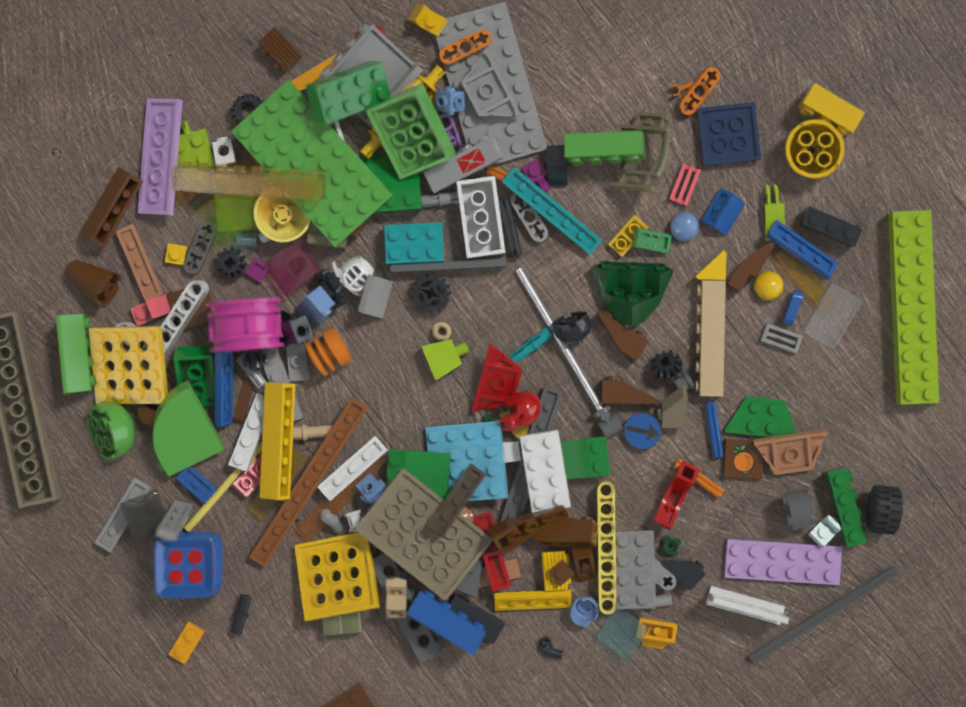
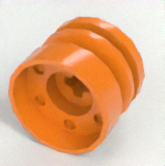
[305,326,353,377]

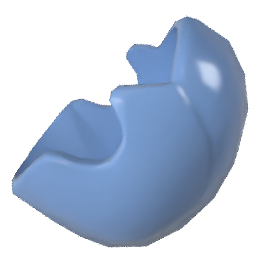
[670,211,699,242]
[570,596,599,627]

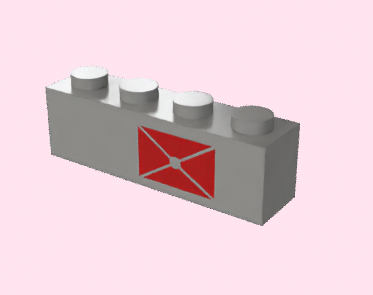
[424,135,505,193]

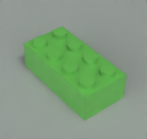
[564,131,646,166]

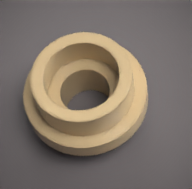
[432,322,451,341]

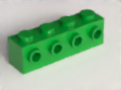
[824,467,868,547]

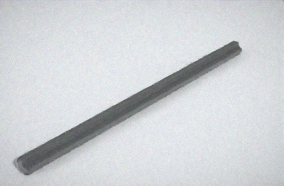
[749,566,898,664]

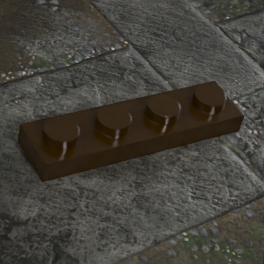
[426,463,486,538]

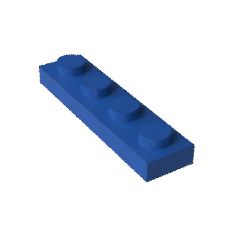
[766,220,838,280]
[214,350,233,427]

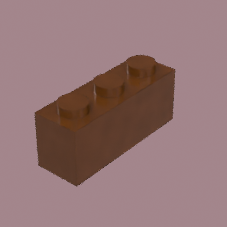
[535,516,598,547]

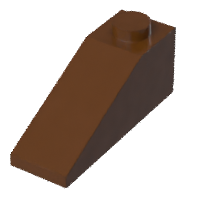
[601,376,660,404]

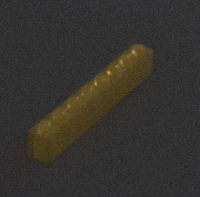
[173,162,325,201]

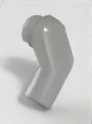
[320,509,342,534]

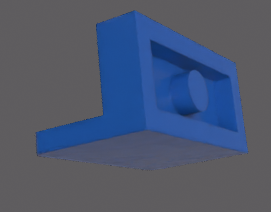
[701,188,745,236]

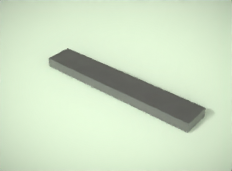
[390,258,506,273]

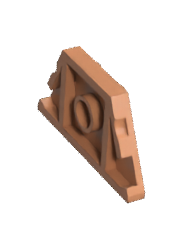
[753,429,828,475]

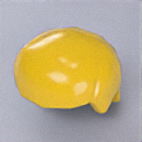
[754,271,784,302]

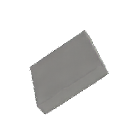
[358,274,393,318]

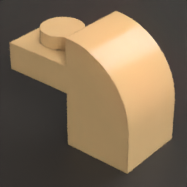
[386,578,407,618]

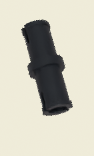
[230,594,252,635]

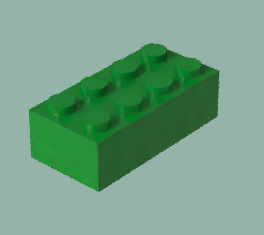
[305,61,391,125]

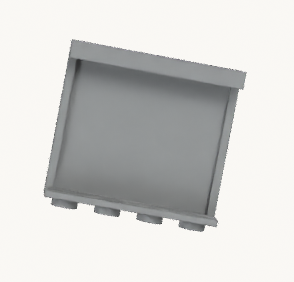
[318,22,423,128]

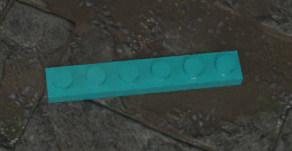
[502,167,602,255]

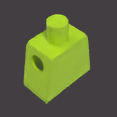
[422,339,469,380]

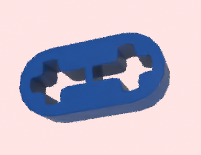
[782,289,804,326]

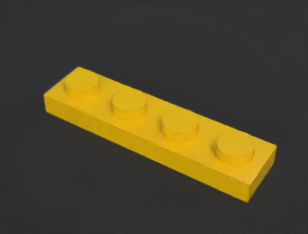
[494,590,572,611]

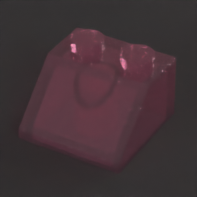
[265,240,322,294]

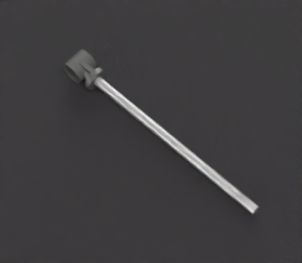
[515,267,624,439]

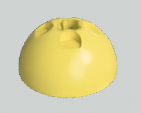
[254,185,311,242]

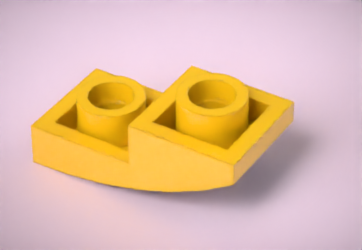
[608,215,649,257]

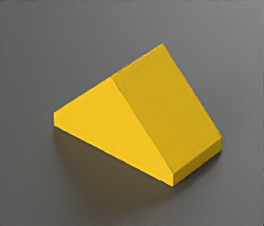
[694,250,726,281]

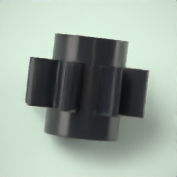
[242,349,268,371]

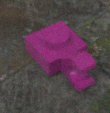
[521,158,550,192]

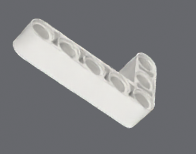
[116,280,209,358]

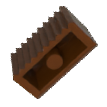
[258,27,302,72]

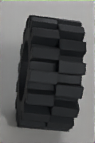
[231,94,261,125]

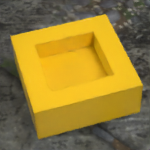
[165,243,188,265]

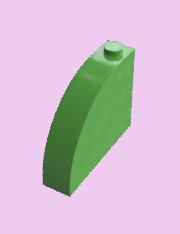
[153,380,224,476]

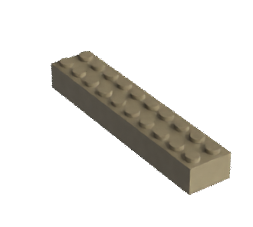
[0,311,61,508]

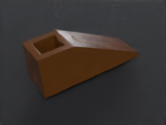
[597,310,649,361]

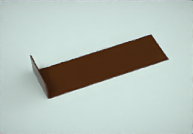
[232,379,254,422]

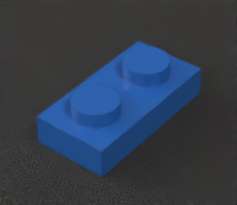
[176,466,218,504]

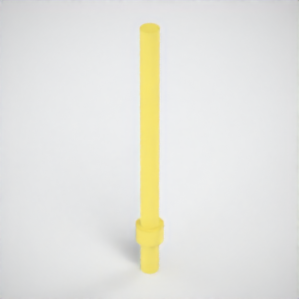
[184,442,262,532]

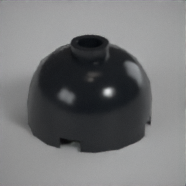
[552,311,591,346]

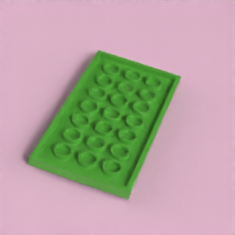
[231,79,393,247]

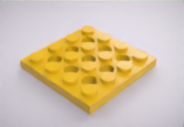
[88,326,168,404]
[294,533,380,621]

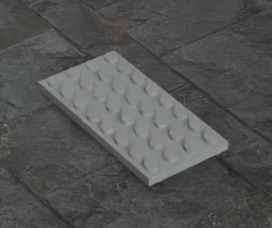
[436,2,547,165]

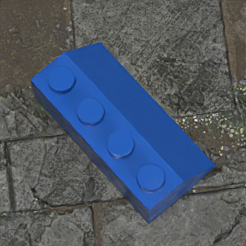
[407,589,486,656]

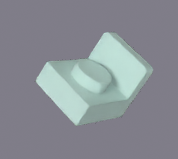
[808,515,842,548]

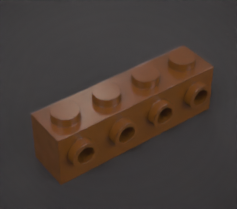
[80,167,143,248]

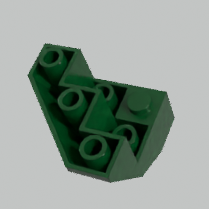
[592,261,674,327]

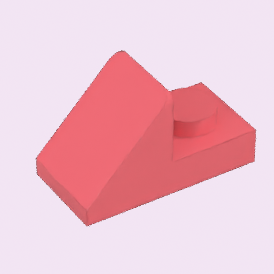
[130,294,171,326]

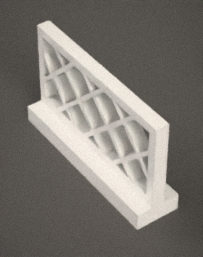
[705,585,789,625]

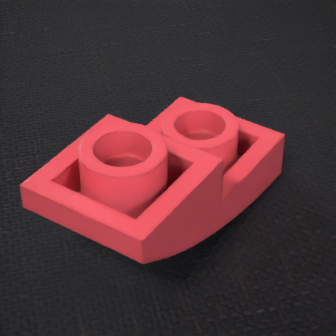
[232,456,262,499]

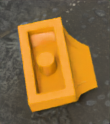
[636,617,678,649]

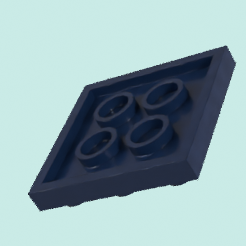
[697,102,761,166]

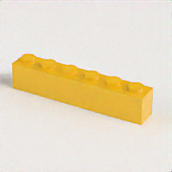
[260,382,295,500]

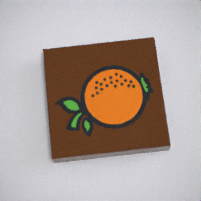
[723,439,763,479]

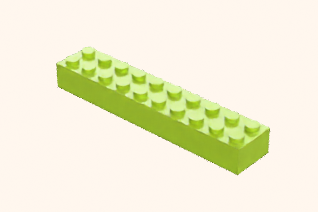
[888,210,939,405]

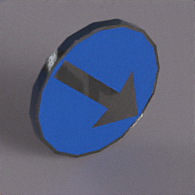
[624,412,662,450]

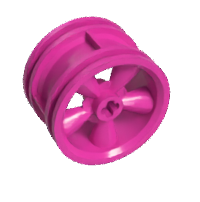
[206,298,284,352]

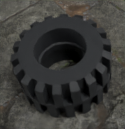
[866,485,903,535]

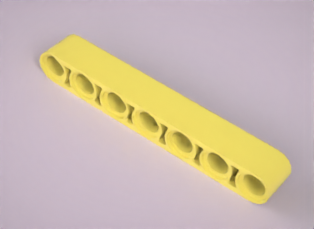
[596,481,616,614]

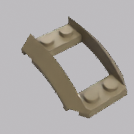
[609,112,670,196]

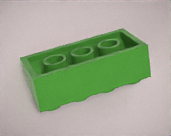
[56,314,96,393]

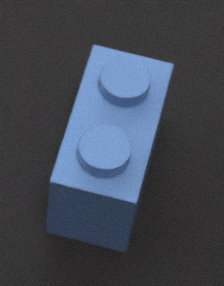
[294,286,335,326]

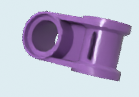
[439,114,462,148]

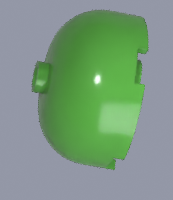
[87,401,135,461]

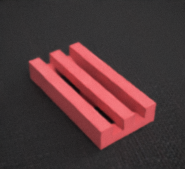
[669,163,701,206]

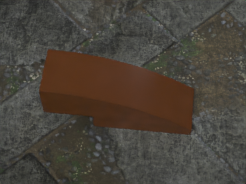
[726,242,775,292]

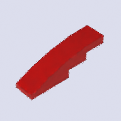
[473,511,511,592]

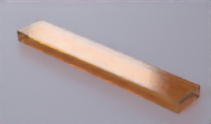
[295,455,388,542]

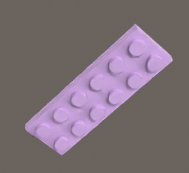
[138,98,183,215]
[724,539,842,585]

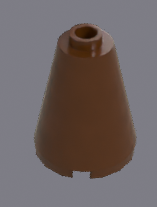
[66,260,122,307]

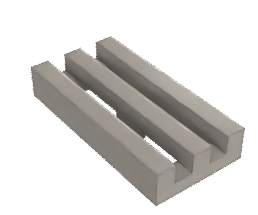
[760,323,803,354]

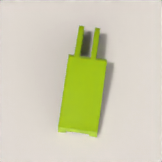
[764,184,785,242]

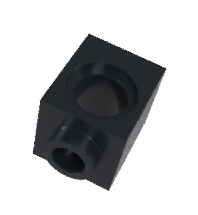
[281,315,313,346]

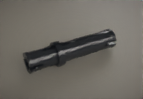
[498,199,523,258]

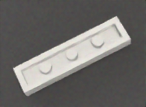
[228,394,264,472]
[318,436,388,501]

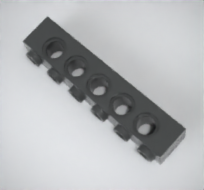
[373,552,443,664]

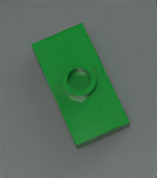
[632,228,672,254]

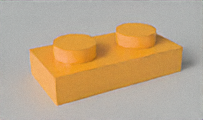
[168,621,205,664]

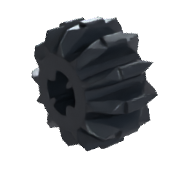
[214,247,248,279]
[650,349,683,383]

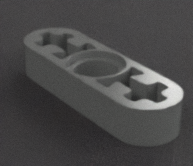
[184,221,217,274]

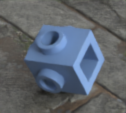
[435,87,465,115]
[356,473,386,505]

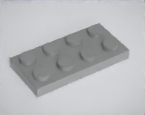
[615,531,656,609]

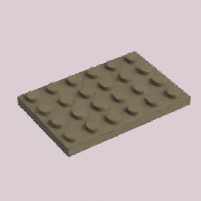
[354,468,493,601]

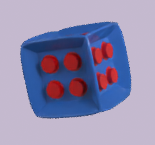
[154,532,222,598]

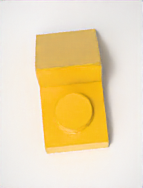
[407,3,448,37]

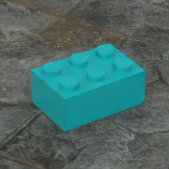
[384,222,444,265]

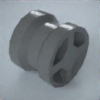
[672,371,695,391]

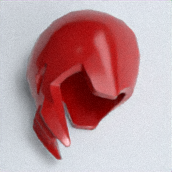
[498,390,541,431]

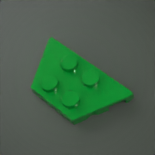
[724,396,797,437]

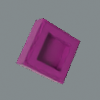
[245,257,271,284]

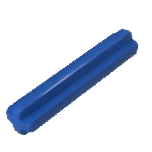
[705,401,723,458]

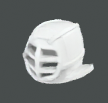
[332,256,374,296]

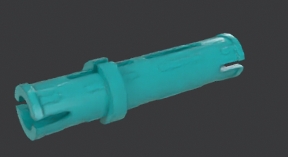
[508,327,553,363]

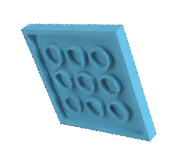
[425,421,508,501]

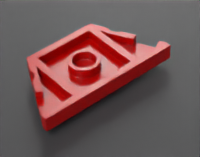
[471,343,523,413]

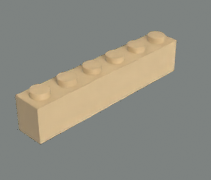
[695,280,726,396]

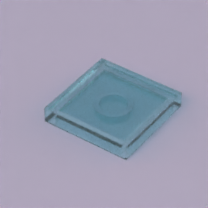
[596,606,649,660]

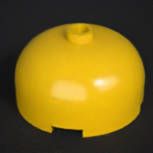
[785,120,844,178]

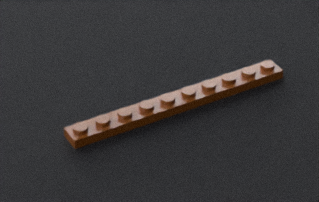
[249,397,368,567]

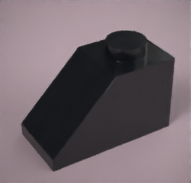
[547,145,568,186]
[661,559,706,591]

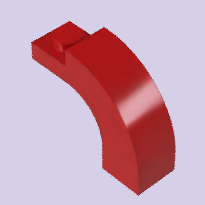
[653,461,700,531]

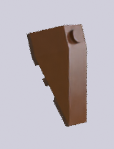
[488,505,569,555]

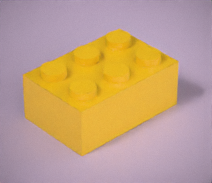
[797,83,865,137]

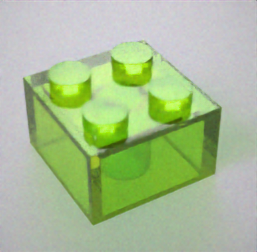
[212,191,257,234]

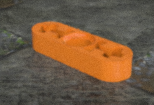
[439,29,491,65]
[677,67,720,115]

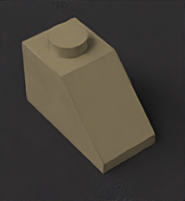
[657,386,687,428]

